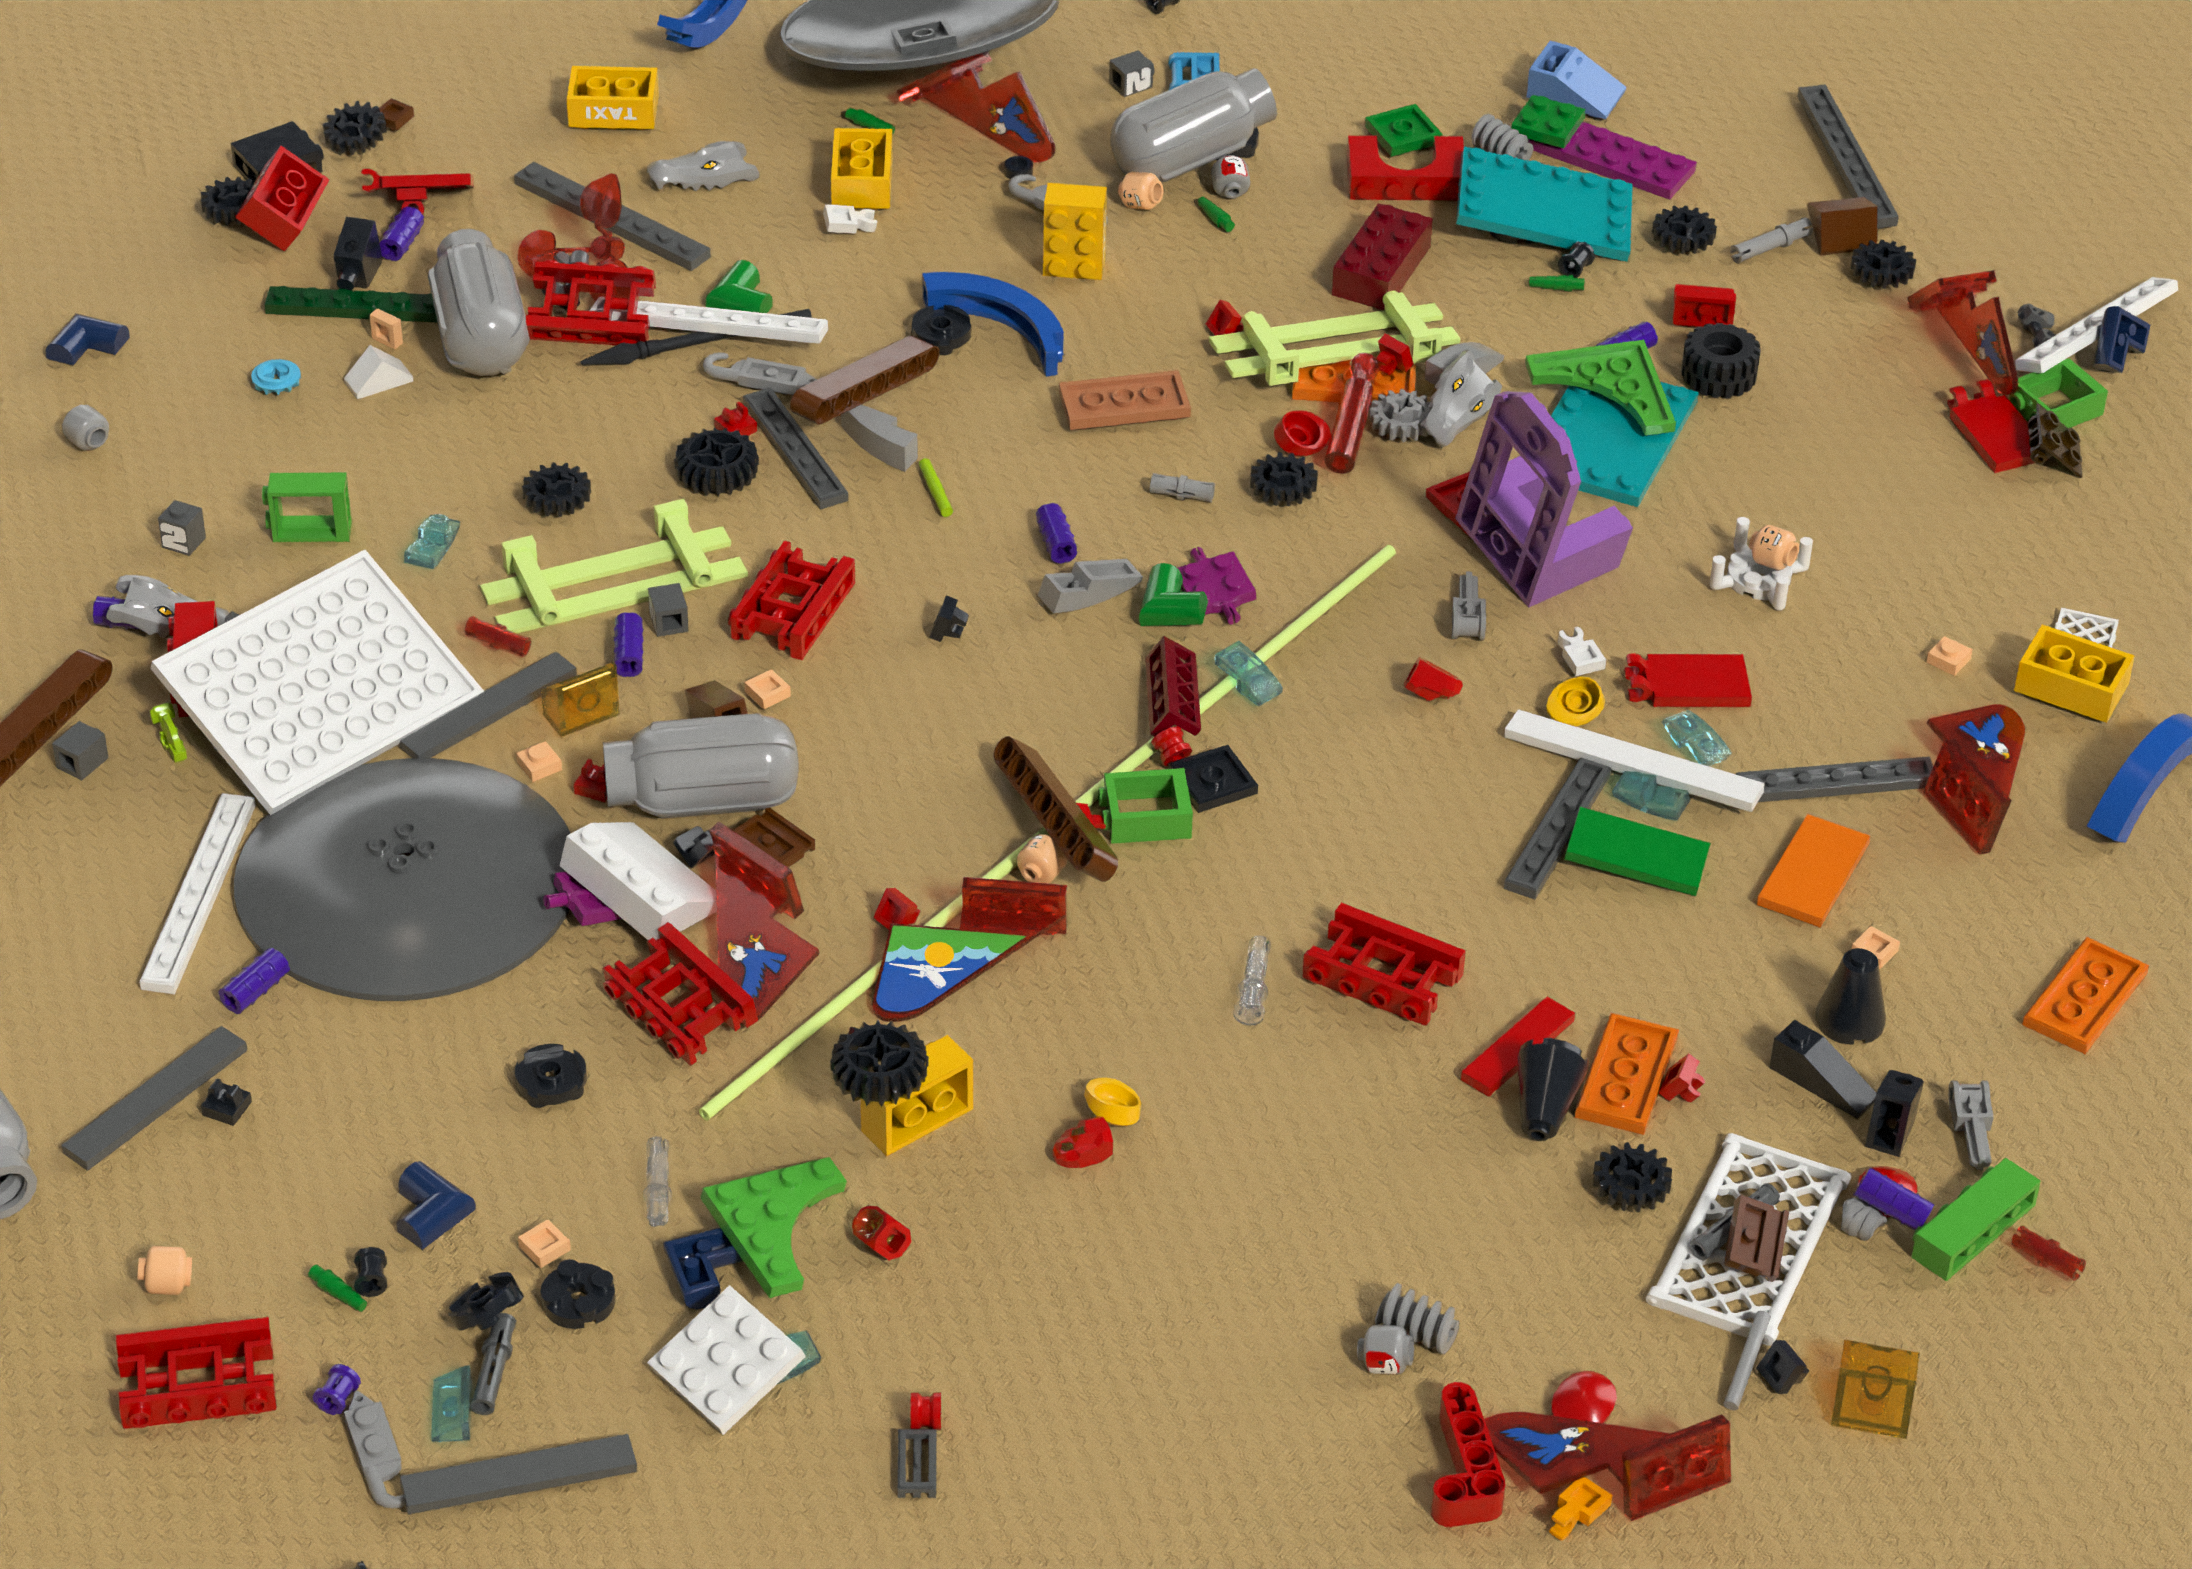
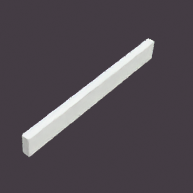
[2015,277,2178,373]
[589,297,828,344]
[1505,709,1764,812]
[140,793,256,994]

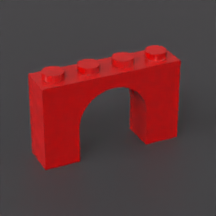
[1347,135,1464,201]

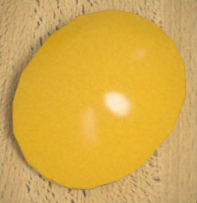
[1546,676,1605,727]
[1084,1077,1141,1127]

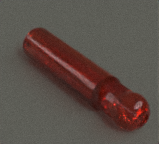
[1325,353,1379,474]

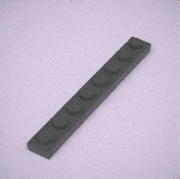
[1797,84,1899,229]
[514,162,711,271]

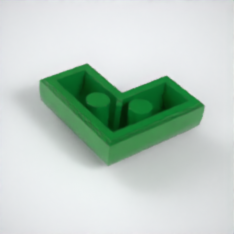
[706,260,773,313]
[1139,563,1208,626]

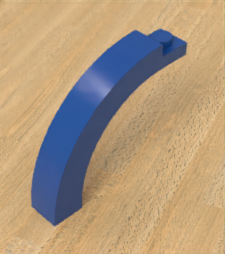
[657,0,747,48]
[922,272,1064,376]
[2087,713,2192,843]

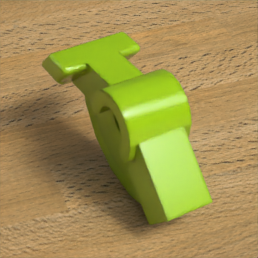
[150,702,187,763]

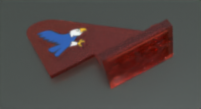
[896,51,1056,162]
[1907,270,2018,395]
[1923,704,2025,855]
[709,821,820,1025]
[1484,1412,1731,1521]

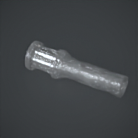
[1233,936,1271,1025]

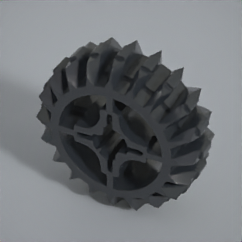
[674,427,759,497]
[830,1019,929,1107]

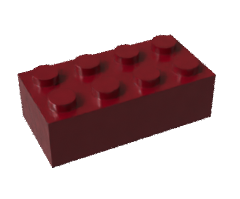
[1332,203,1433,310]

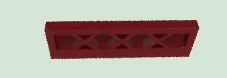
[1145,636,1202,737]

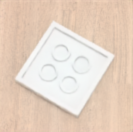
[647,1285,806,1435]

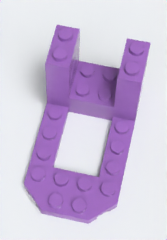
[1455,391,1633,608]

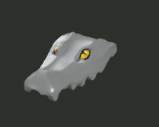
[647,141,759,191]
[1420,349,1502,448]
[106,575,229,638]

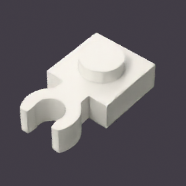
[823,204,877,234]
[1558,627,1606,676]

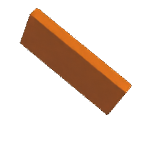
[1292,358,1416,404]
[1757,814,1870,927]
[2022,937,2149,1054]
[1575,1013,1679,1135]

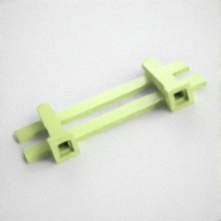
[1209,291,1461,386]
[480,499,748,637]

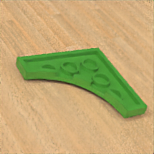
[1525,340,1676,436]
[700,1157,847,1298]

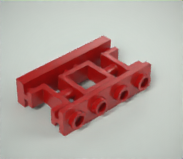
[526,260,656,346]
[728,540,855,660]
[1302,902,1466,1026]
[602,922,758,1066]
[116,1317,277,1429]

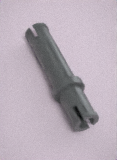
[1690,1183,1780,1261]
[470,1313,516,1415]

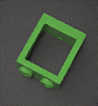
[2009,358,2108,428]
[262,472,352,542]
[1098,768,1193,844]

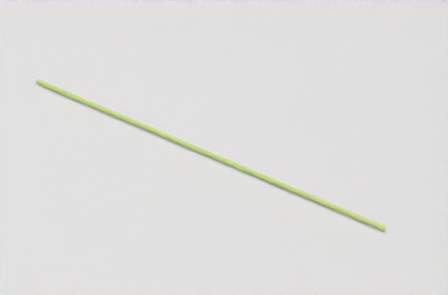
[699,545,1396,1121]

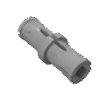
[1150,473,1215,502]

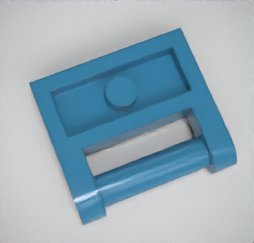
[1168,52,1220,90]

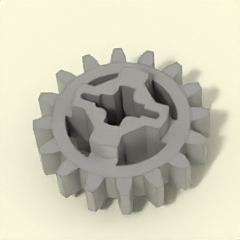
[1369,389,1431,442]

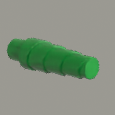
[845,107,895,135]
[1197,196,1235,232]
[1529,275,1585,292]
[308,1264,368,1312]

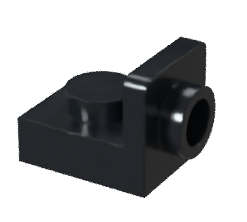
[673,826,732,869]

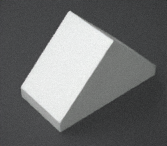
[344,345,413,399]

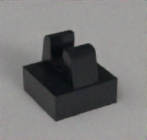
[929,595,969,642]
[201,1079,252,1126]
[1756,1340,1809,1394]

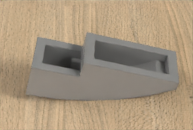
[1425,342,1504,385]
[841,405,918,472]
[1038,559,1143,614]

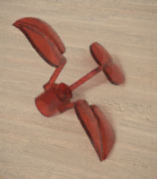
[517,173,631,302]

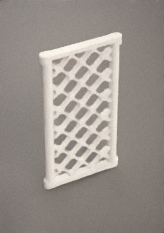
[1646,1133,1851,1346]

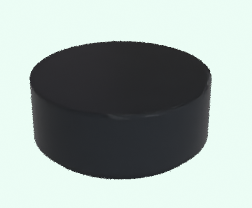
[1004,156,1033,180]

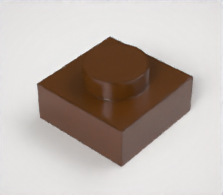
[379,98,415,131]

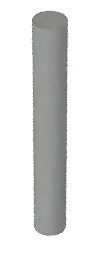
[1724,1311,1771,1410]

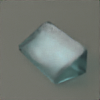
[431,1365,472,1442]

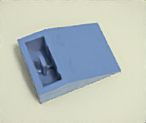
[1527,41,1626,120]

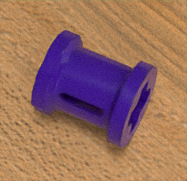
[313,1364,361,1415]

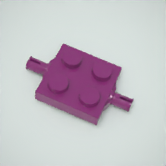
[1178,547,1257,624]
[543,871,622,926]

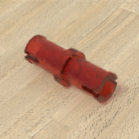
[464,616,532,657]
[2011,1225,2086,1281]

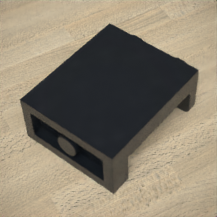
[231,121,324,184]

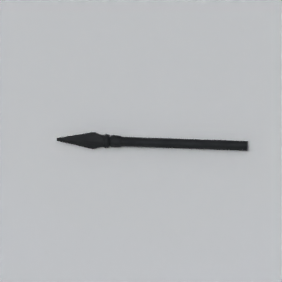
[580,308,812,365]

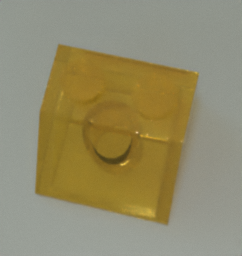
[541,662,620,737]
[1831,1339,1920,1439]

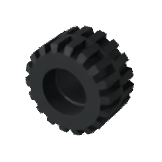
[1681,323,1761,398]

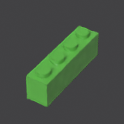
[1911,1158,2041,1281]

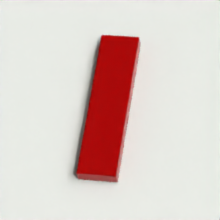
[1461,996,1575,1097]

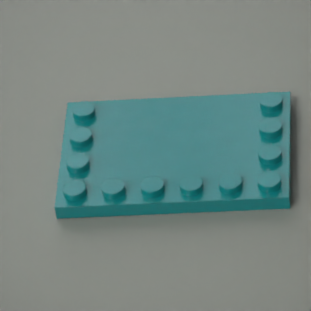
[1456,147,1633,262]
[1551,382,1699,507]

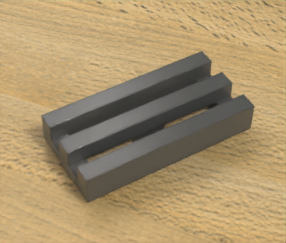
[898,1429,937,1498]

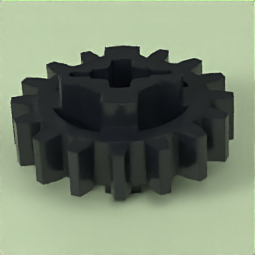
[323,101,387,155]
[201,177,254,225]
[1652,205,1717,254]
[1850,239,1916,289]
[1250,452,1318,506]
[522,462,591,517]
[1593,1142,1672,1212]

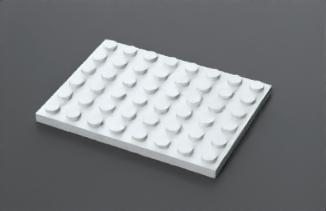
[150,550,484,815]

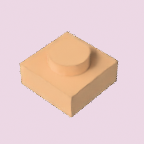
[370,309,403,349]
[1926,636,1973,676]
[745,669,791,709]
[516,741,562,782]
[1851,926,1900,970]
[518,1220,571,1268]

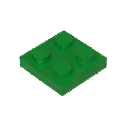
[1511,95,1586,148]
[1365,104,1443,157]

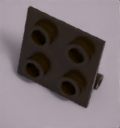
[2028,403,2083,478]

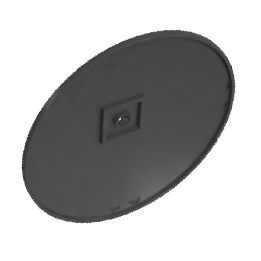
[781,0,1060,71]
[234,758,571,1001]

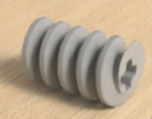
[1472,114,1534,161]
[1375,1283,1460,1354]

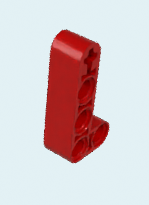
[1431,1382,1506,1527]

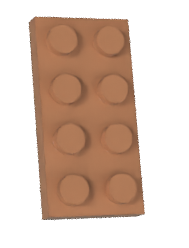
[1059,370,1191,430]

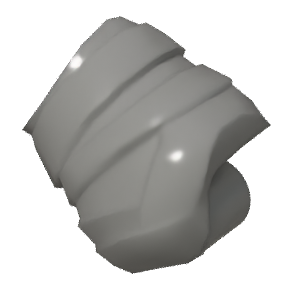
[1841,1197,1888,1241]

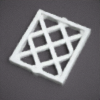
[2055,608,2119,648]

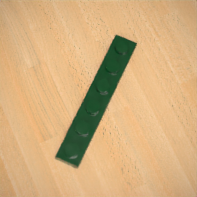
[264,286,438,323]

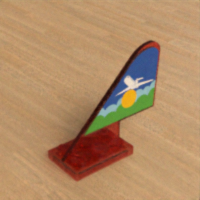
[872,877,1068,1022]

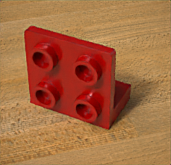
[1672,284,1736,327]

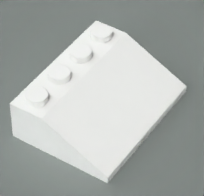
[559,822,728,940]

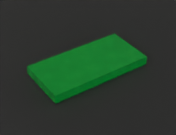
[1565,807,1711,896]

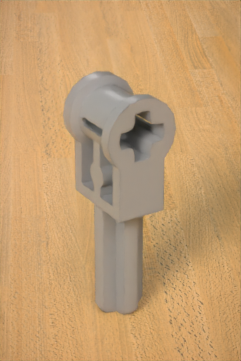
[1452,571,1486,640]
[1948,1080,1993,1170]

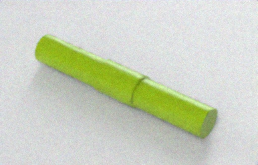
[919,458,953,517]

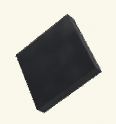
[1169,745,1258,813]

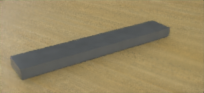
[743,388,848,510]
[399,652,577,759]
[1736,756,1938,802]
[1504,757,1612,900]
[62,1026,247,1171]
[400,1434,637,1515]

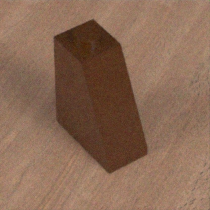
[685,680,748,719]

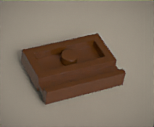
[733,807,815,873]
[1724,1195,1789,1282]

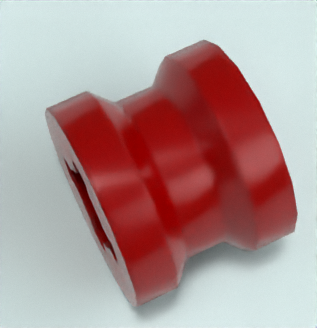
[1151,726,1192,767]
[910,1392,941,1430]

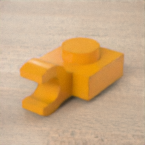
[1549,1475,1613,1541]

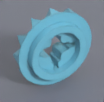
[251,359,301,395]

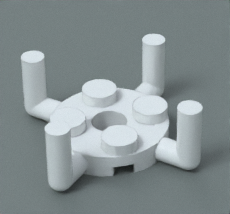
[1710,517,1813,611]

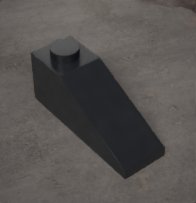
[1770,1020,1876,1119]

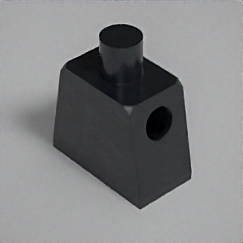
[334,216,383,290]
[1865,1070,1924,1157]

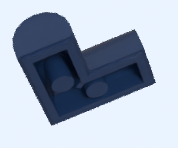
[2093,306,2150,373]
[46,313,130,366]
[396,1161,476,1250]
[663,1228,743,1310]

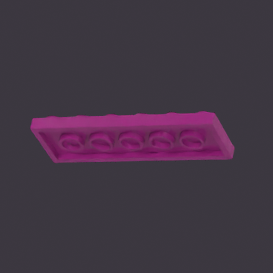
[1528,122,1697,200]

